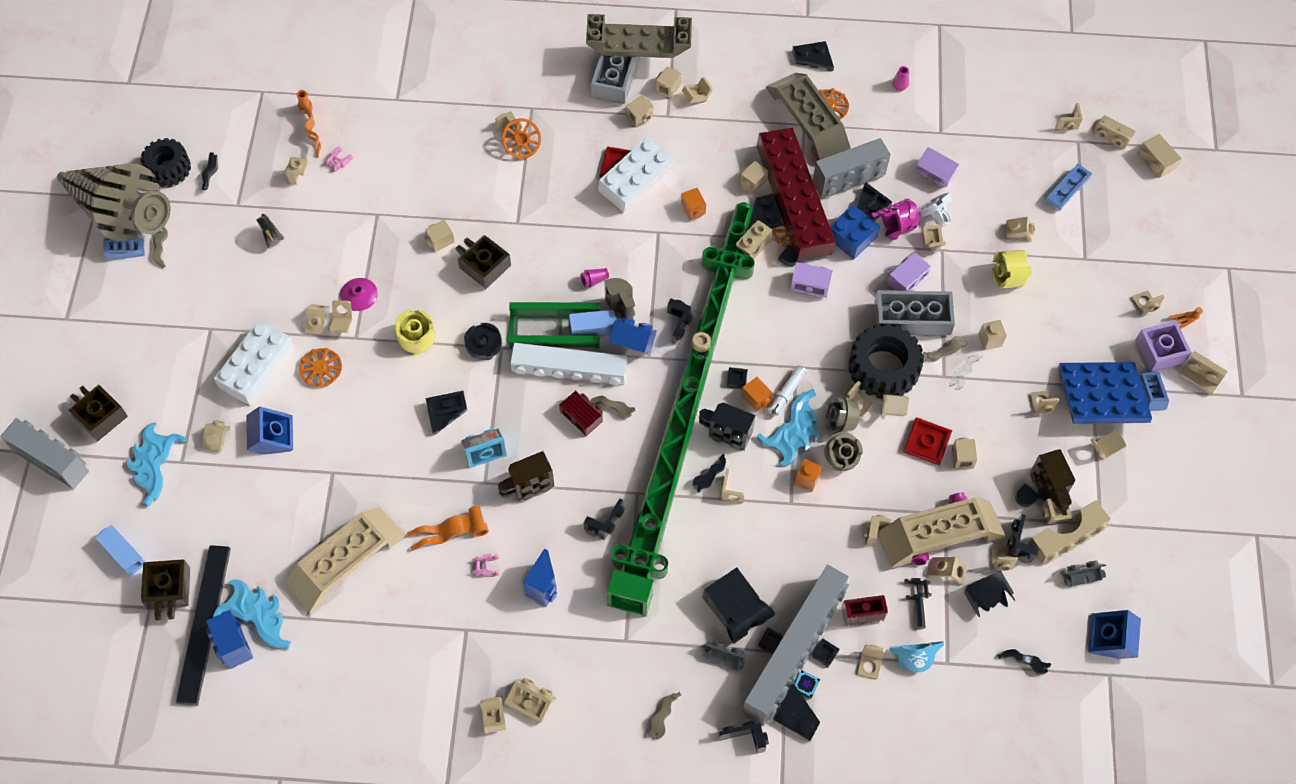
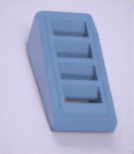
[103,238,145,261]
[1140,372,1169,411]

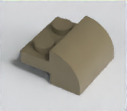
[604,278,635,319]

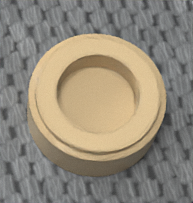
[691,332,711,352]

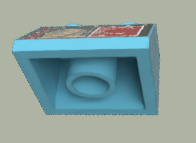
[461,428,507,468]

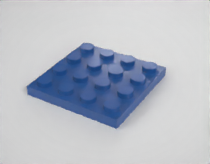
[1058,362,1152,424]

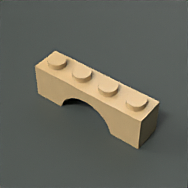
[1028,500,1111,564]

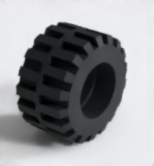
[140,138,191,187]

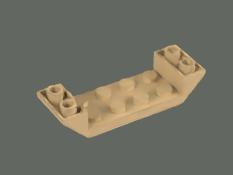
[878,497,1005,568]
[285,507,406,613]

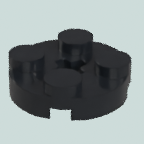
[464,323,502,360]

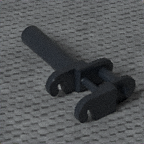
[904,578,932,629]

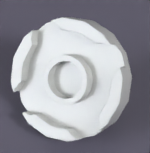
[918,192,952,228]

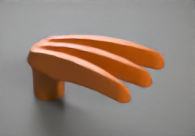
[1168,307,1203,329]

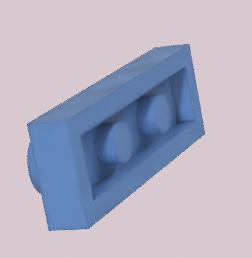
[1045,164,1092,211]

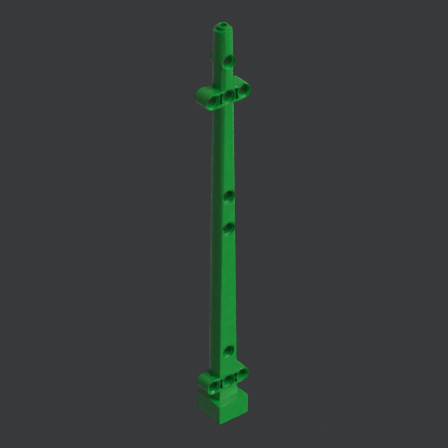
[607,202,755,617]

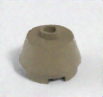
[825,396,860,434]
[824,432,863,471]

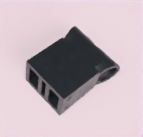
[702,567,775,644]

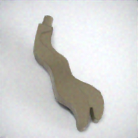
[153,227,168,268]
[923,336,968,360]
[589,395,636,418]
[648,692,682,740]

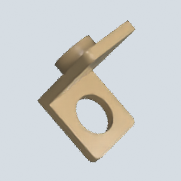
[1055,103,1083,131]
[1132,291,1165,314]
[329,300,353,333]
[305,304,330,335]
[845,381,873,417]
[1030,391,1059,413]
[881,394,909,419]
[1090,430,1127,460]
[719,468,745,503]
[991,546,1018,571]
[928,557,967,585]
[858,645,885,679]

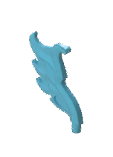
[757,389,819,466]
[127,423,187,507]
[213,579,291,649]

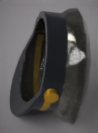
[256,213,285,249]

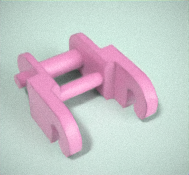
[326,146,353,171]
[473,554,499,577]

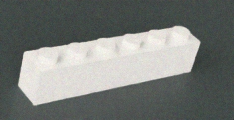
[511,343,627,385]

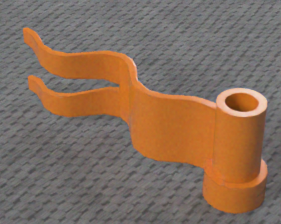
[296,90,321,158]
[407,506,489,551]

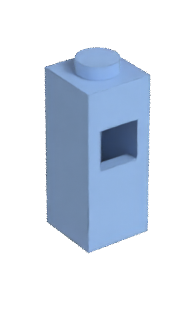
[568,310,619,337]
[96,525,145,577]

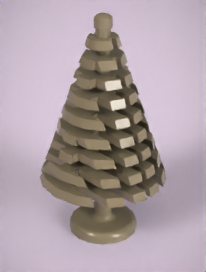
[57,164,171,242]

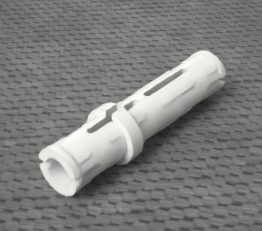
[768,365,807,416]

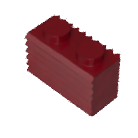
[559,390,603,436]
[841,595,888,626]

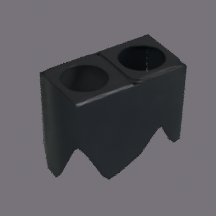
[964,570,1015,617]

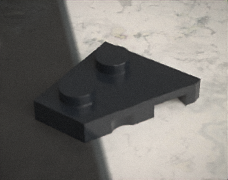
[792,41,834,71]
[857,182,892,221]
[748,194,783,230]
[425,390,468,435]
[773,684,820,741]

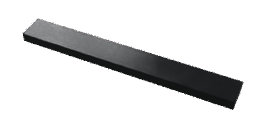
[176,545,231,706]

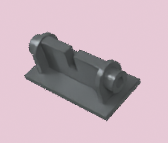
[1060,560,1106,587]
[703,640,748,671]

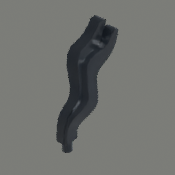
[201,152,218,190]
[692,454,726,493]
[997,649,1051,675]

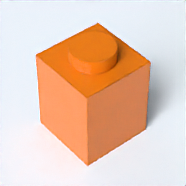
[681,187,706,220]
[741,376,772,411]
[795,459,823,492]

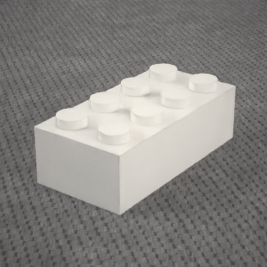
[598,136,674,213]
[214,320,294,406]

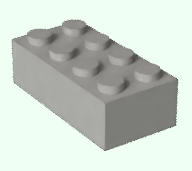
[591,54,640,104]
[813,138,891,198]
[874,290,955,335]
[0,418,89,490]

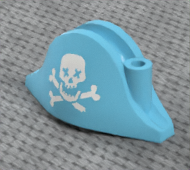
[889,641,944,672]

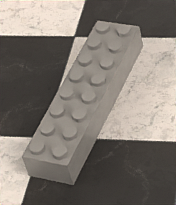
[742,564,849,726]

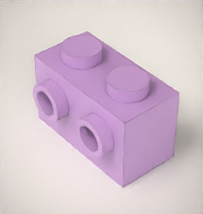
[916,147,959,187]
[887,253,931,291]
[790,262,833,298]

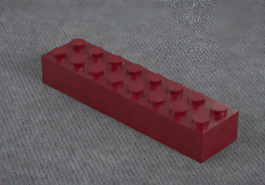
[756,128,836,261]

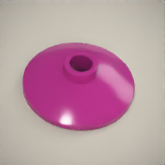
[340,278,378,311]

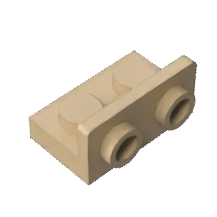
[1093,115,1136,149]
[736,220,772,259]
[1179,351,1228,394]
[505,678,556,723]

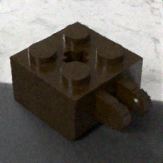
[455,235,511,289]
[67,384,128,442]
[1030,449,1076,512]
[498,451,554,501]
[141,559,190,621]

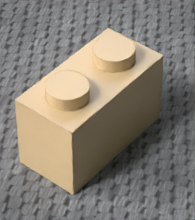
[1138,133,1182,178]

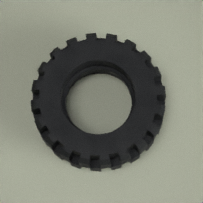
[848,324,924,399]

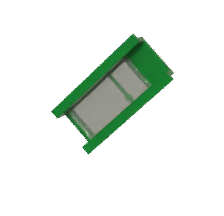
[508,302,600,349]

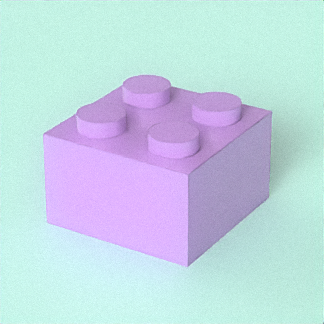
[1135,321,1192,372]

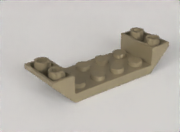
[586,14,692,58]
[766,73,851,160]

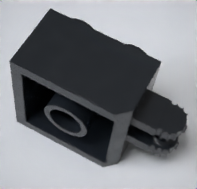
[699,402,756,451]

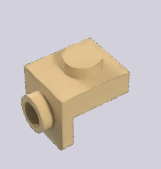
[682,77,713,103]
[495,111,522,137]
[285,157,308,184]
[1005,216,1035,241]
[921,224,946,251]
[201,420,230,451]
[1041,499,1072,524]
[864,515,892,546]
[480,697,506,734]

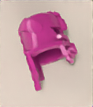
[871,198,920,240]

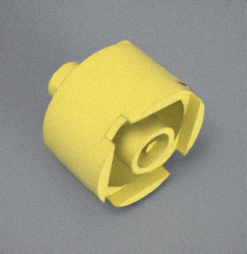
[992,250,1032,288]
[395,310,436,355]

